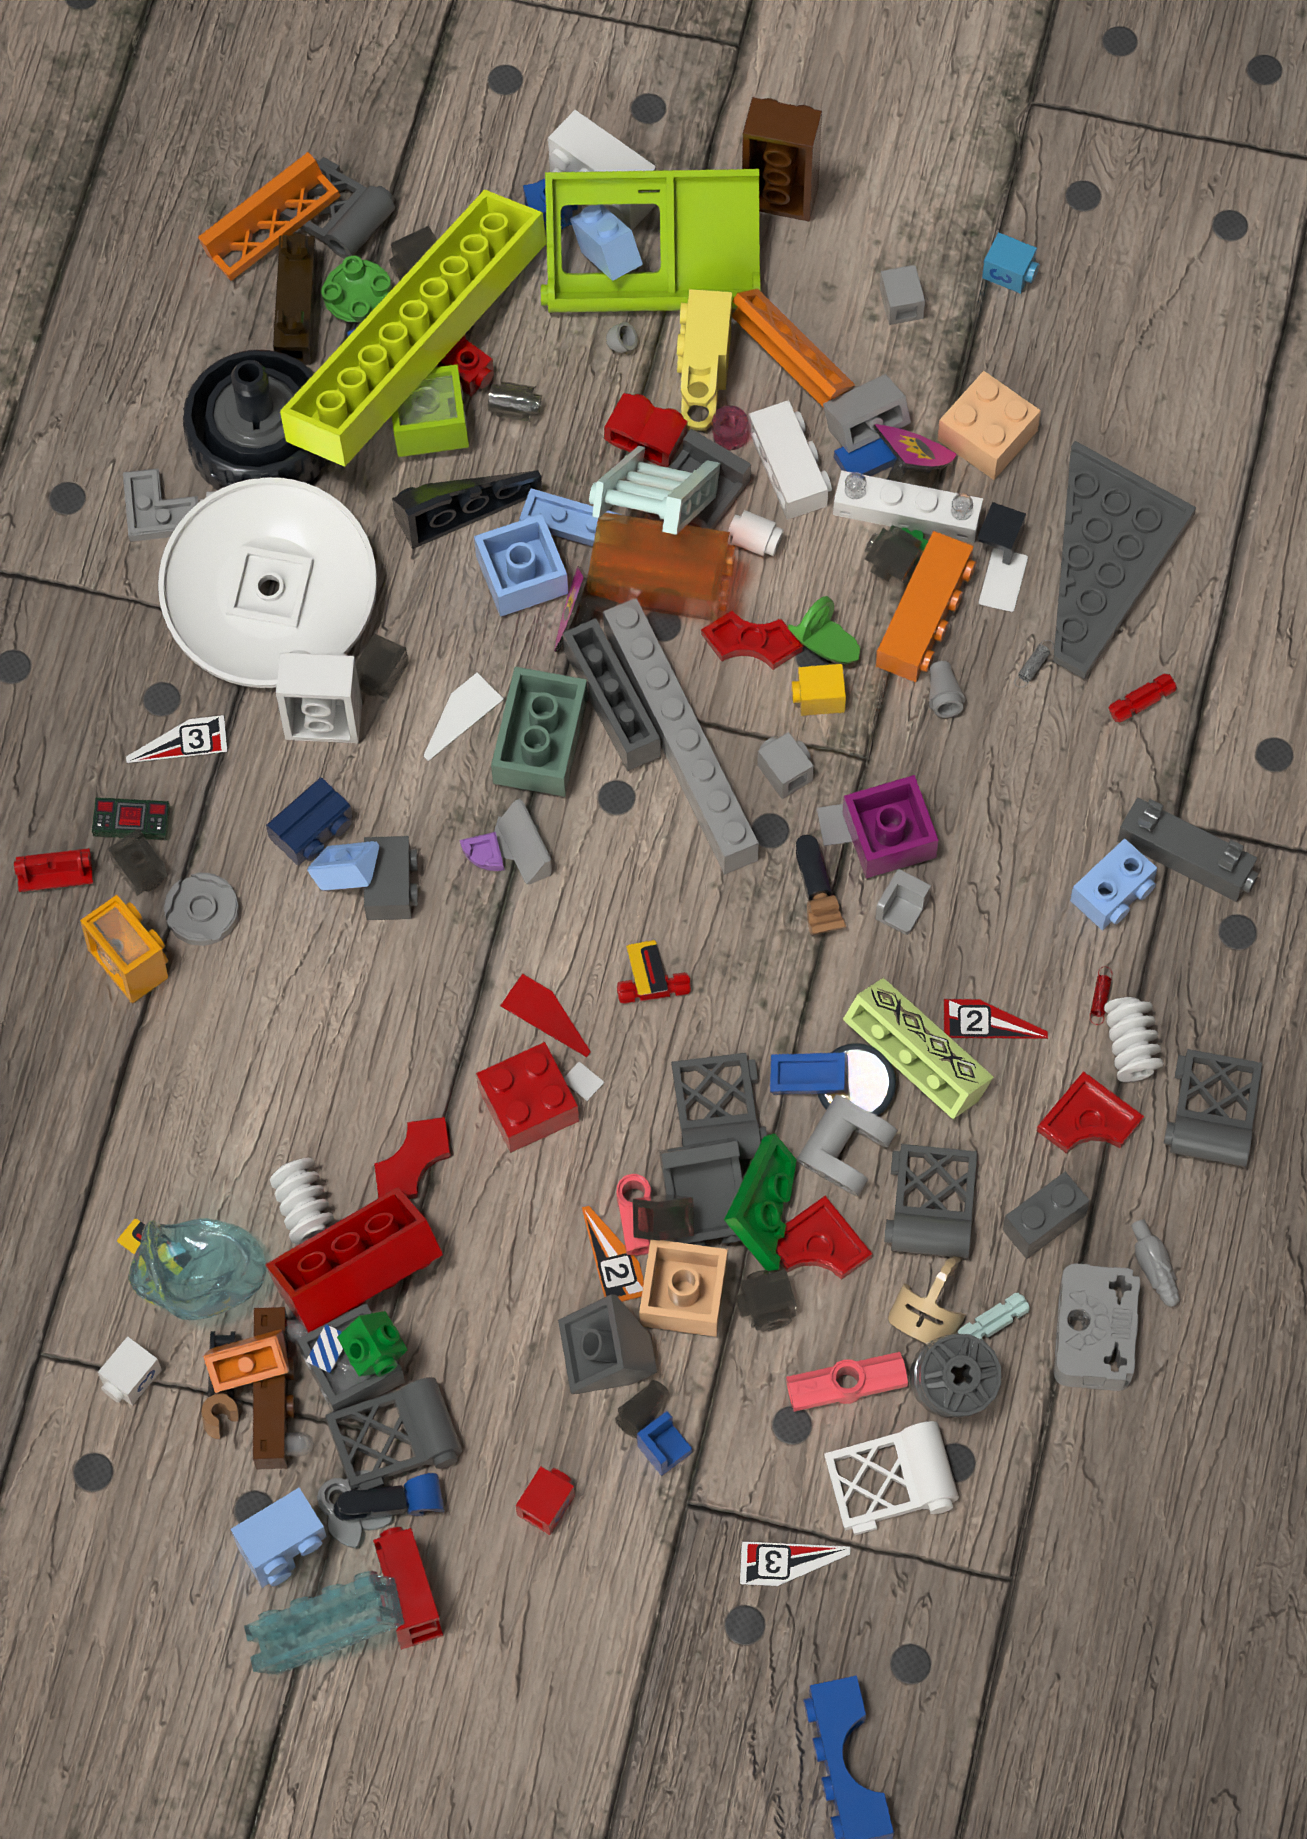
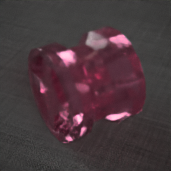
[712,405,748,451]

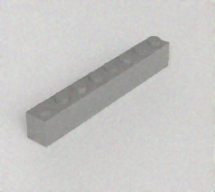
[603,598,759,875]

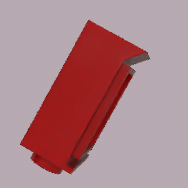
[373,1527,443,1650]

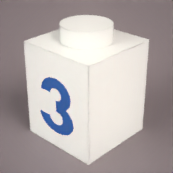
[98,1336,162,1406]

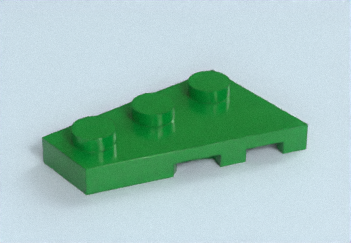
[724,1134,797,1272]

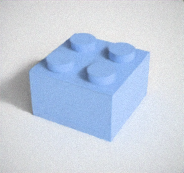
[474,514,568,617]

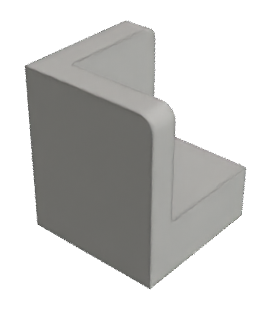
[880,265,925,325]
[875,869,931,935]

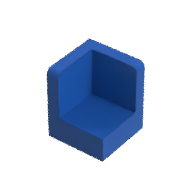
[637,1411,692,1476]

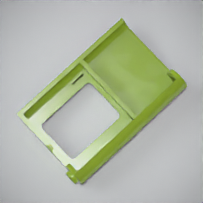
[541,169,760,313]

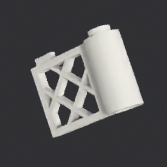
[824,1421,959,1535]

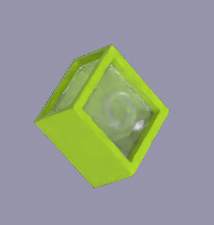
[392,364,469,457]

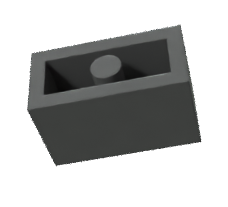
[364,836,418,920]
[1002,1171,1090,1259]

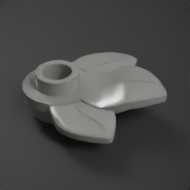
[317,1470,392,1548]

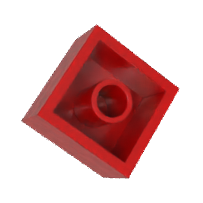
[476,1042,579,1153]

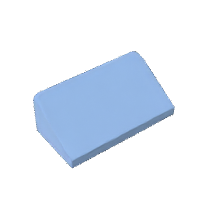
[307,841,379,891]

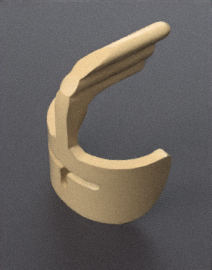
[888,1256,966,1343]

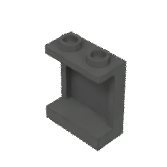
[646,429,751,545]
[659,1137,742,1246]

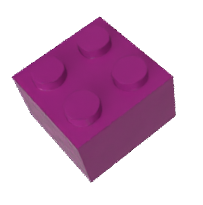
[842,775,939,878]

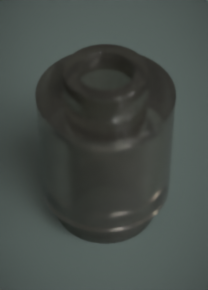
[488,381,542,422]

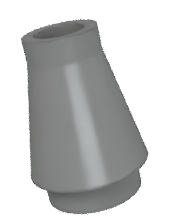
[929,661,965,718]

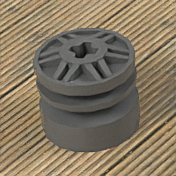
[910,1334,1001,1417]

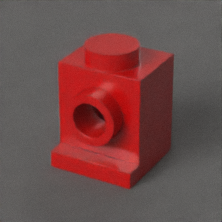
[438,335,494,397]

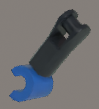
[333,1473,445,1521]

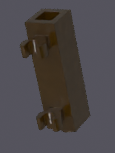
[273,233,318,365]

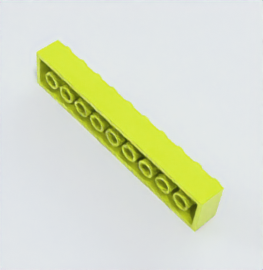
[280,189,547,467]

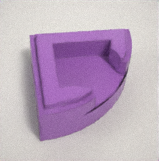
[460,832,504,871]

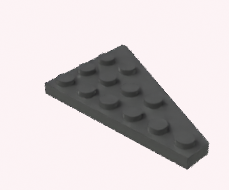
[1053,441,1196,679]

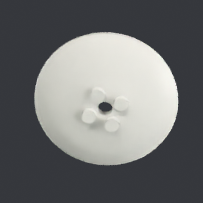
[158,478,377,688]

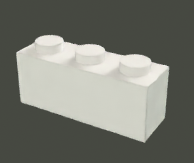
[748,400,832,520]

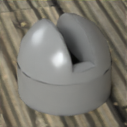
[606,322,637,353]

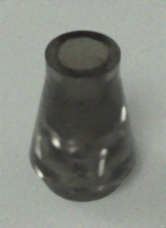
[615,1380,670,1438]

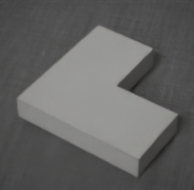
[123,468,199,542]

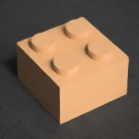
[938,371,1041,480]
[639,1239,728,1337]

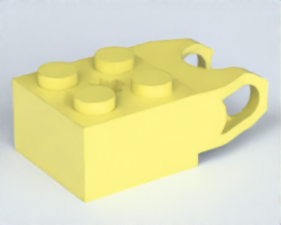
[677,289,732,431]

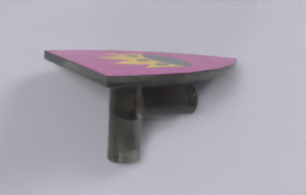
[873,424,957,482]
[554,566,617,652]

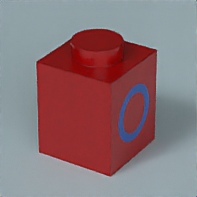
[515,1466,575,1535]

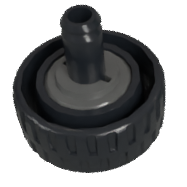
[183,349,328,491]

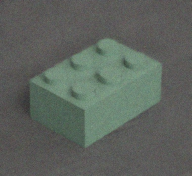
[491,667,588,797]

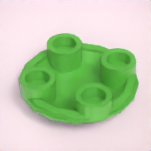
[321,256,392,322]

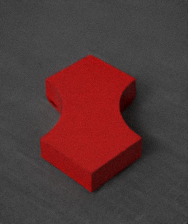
[701,611,803,670]
[374,1117,450,1199]

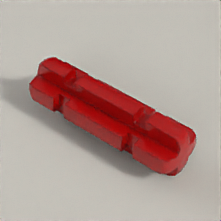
[1108,674,1177,723]
[617,972,691,1003]

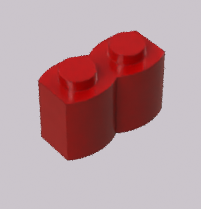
[604,393,688,467]

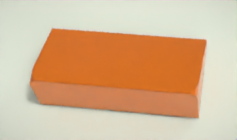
[203,1329,289,1393]

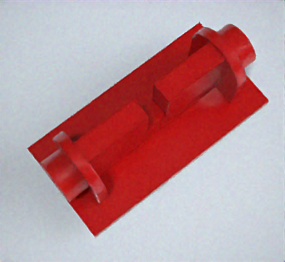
[14,848,93,892]

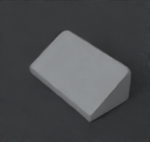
[498,799,552,884]

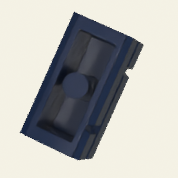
[266,777,353,866]

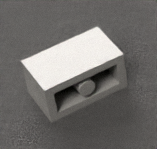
[823,374,911,453]

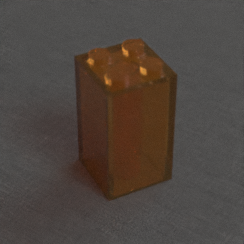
[587,512,736,621]

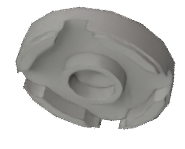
[164,872,240,946]

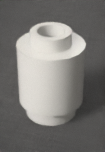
[728,510,784,556]

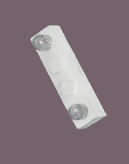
[833,470,983,543]

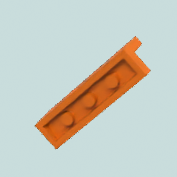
[198,152,341,281]
[732,288,855,408]

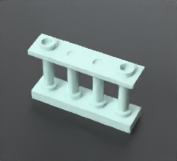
[589,446,721,535]

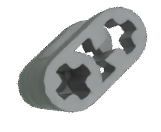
[796,1094,898,1196]

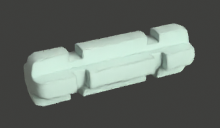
[958,1293,1030,1340]

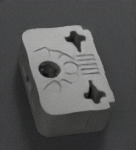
[1054,1263,1140,1391]

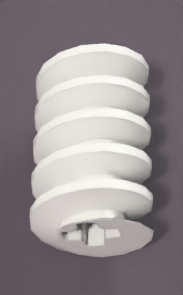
[1104,997,1164,1082]
[270,1158,334,1245]

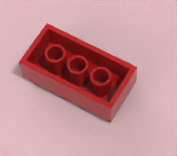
[265,1187,443,1333]

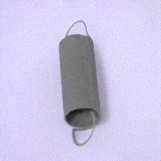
[1014,640,1054,687]

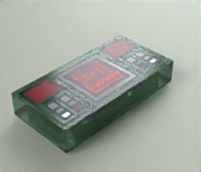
[92,797,171,840]

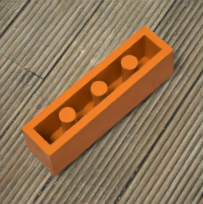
[876,531,977,682]

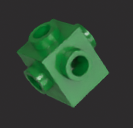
[337,1311,408,1377]

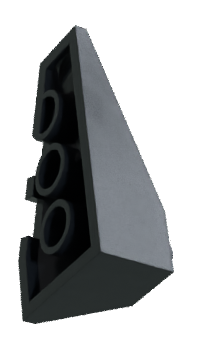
[392,470,542,549]

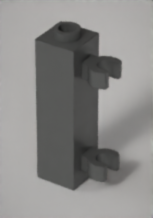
[1117,797,1259,902]

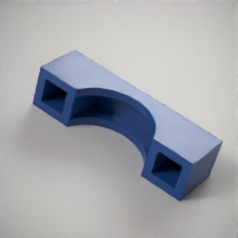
[803,1675,894,1839]

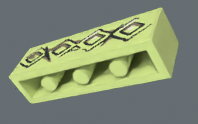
[843,978,994,1119]

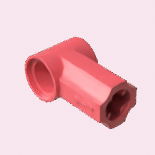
[616,1174,658,1256]

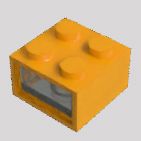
[80,895,168,1004]

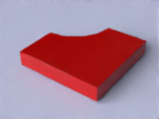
[1036,1071,1144,1154]
[776,1195,872,1280]

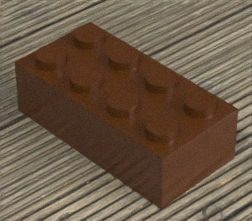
[742,97,822,222]

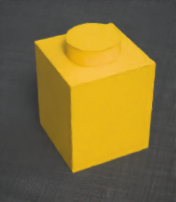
[791,664,846,716]

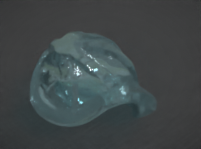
[128,1218,267,1320]

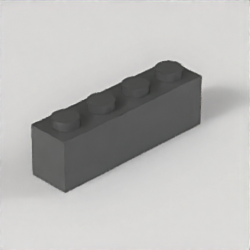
[563,618,661,771]

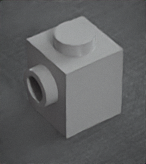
[757,732,814,799]

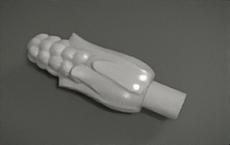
[1131,1219,1180,1307]

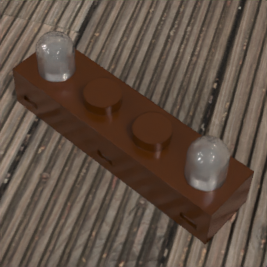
[253,1307,314,1470]

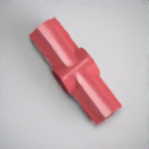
[786,1352,908,1412]

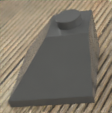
[558,1294,657,1394]

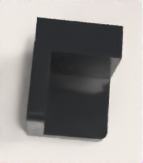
[978,502,1026,565]

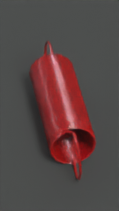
[1090,966,1112,1025]

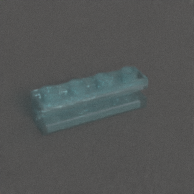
[244,1571,404,1675]

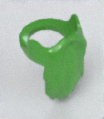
[788,596,860,664]

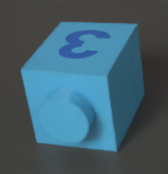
[982,232,1040,294]

